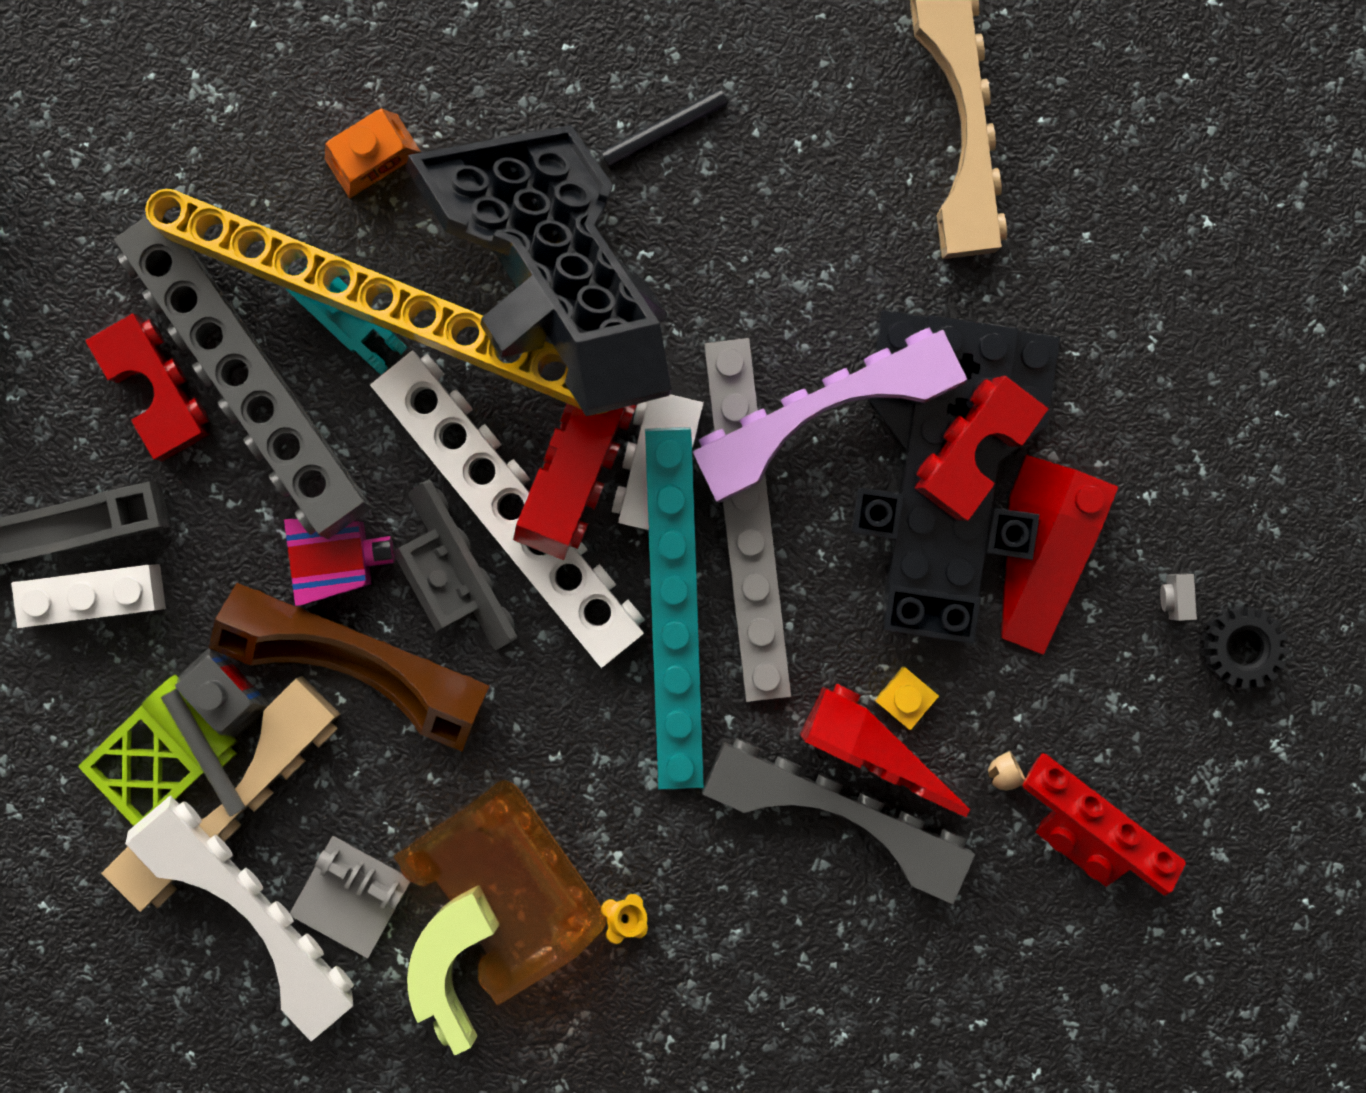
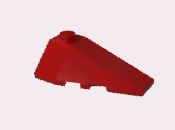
[1001,455,1118,655]
[800,683,970,817]

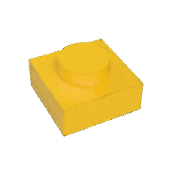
[874,666,939,730]

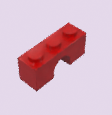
[85,313,210,461]
[914,376,1049,521]

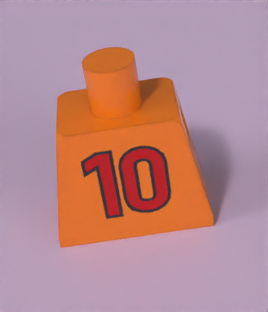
[325,108,421,198]

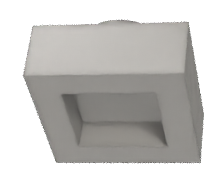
[1160,574,1197,621]

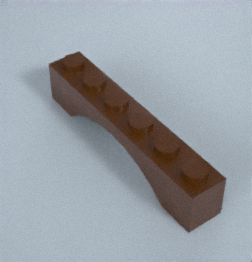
[209,583,489,752]

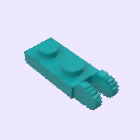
[286,267,408,375]

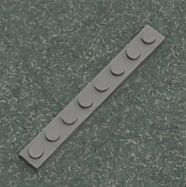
[704,338,791,702]

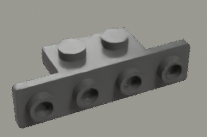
[392,479,517,650]

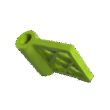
[78,675,237,826]

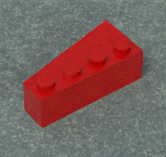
[513,403,637,560]

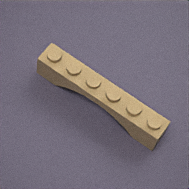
[910,0,1007,259]
[101,676,340,912]

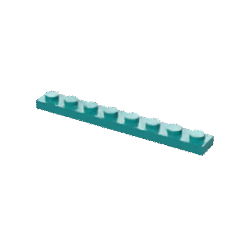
[645,427,704,790]

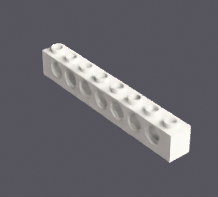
[370,350,645,668]

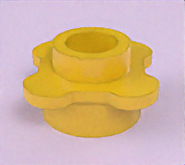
[601,894,648,944]

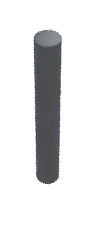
[161,689,246,817]

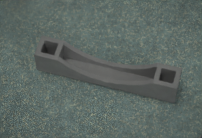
[0,481,171,565]
[702,738,975,904]

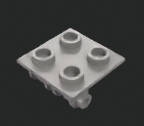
[290,836,412,958]

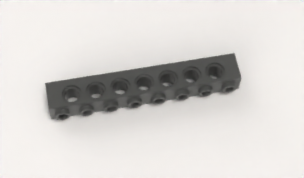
[114,214,373,539]

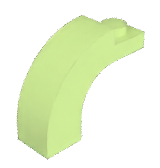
[407,885,500,1055]

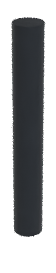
[601,88,728,168]

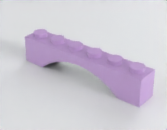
[692,327,967,503]

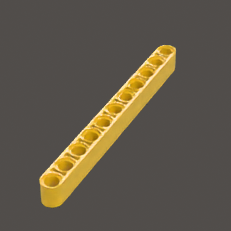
[145,189,608,414]

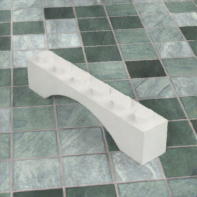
[125,795,354,1041]

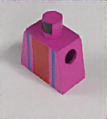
[284,519,394,606]

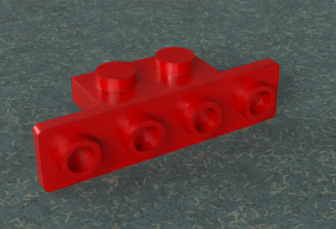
[1022,753,1186,896]

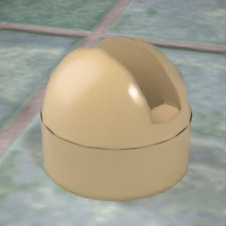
[988,751,1025,791]

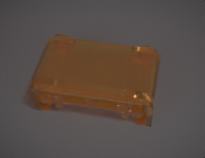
[393,780,606,1006]

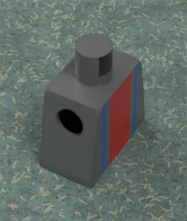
[175,648,270,737]

